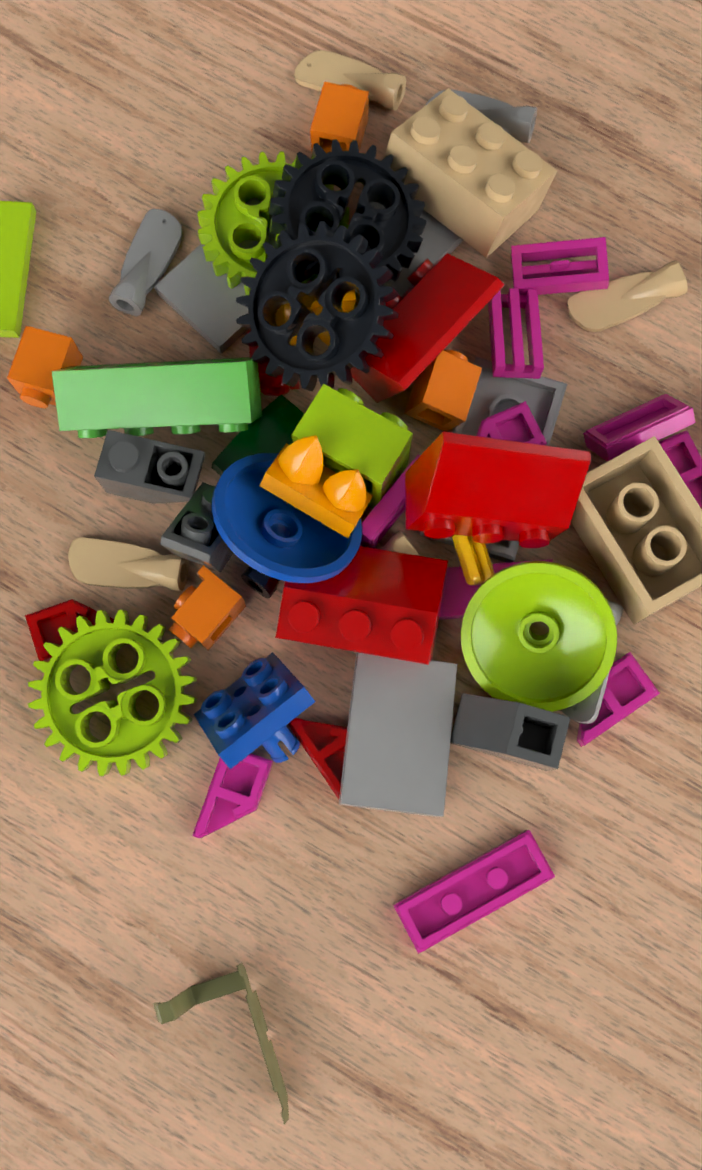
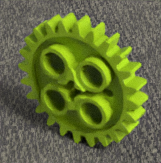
[197,151,350,295]
[28,610,197,776]

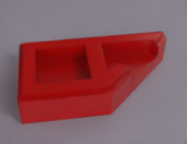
[288,718,347,800]

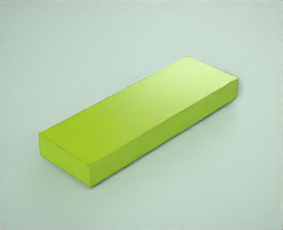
[0,201,36,338]

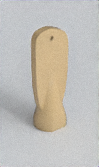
[294,50,406,111]
[567,261,688,332]
[68,537,189,591]

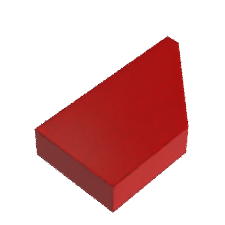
[25,599,115,661]

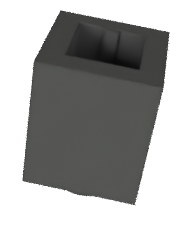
[94,430,206,504]
[160,482,233,572]
[450,694,571,771]

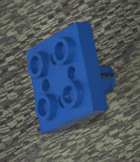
[193,652,315,769]

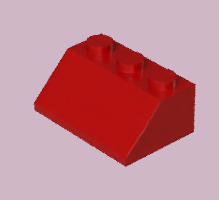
[351,253,505,403]
[405,432,591,548]
[275,546,448,665]

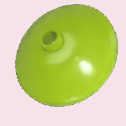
[461,561,617,712]

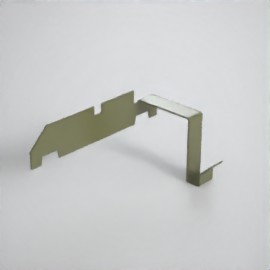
[153,963,289,1125]

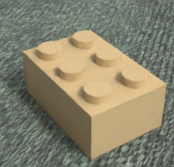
[384,88,557,258]
[571,436,702,625]

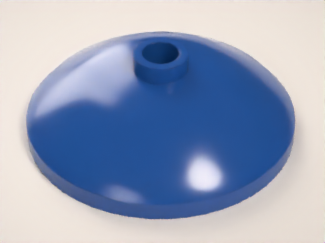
[212,453,362,583]

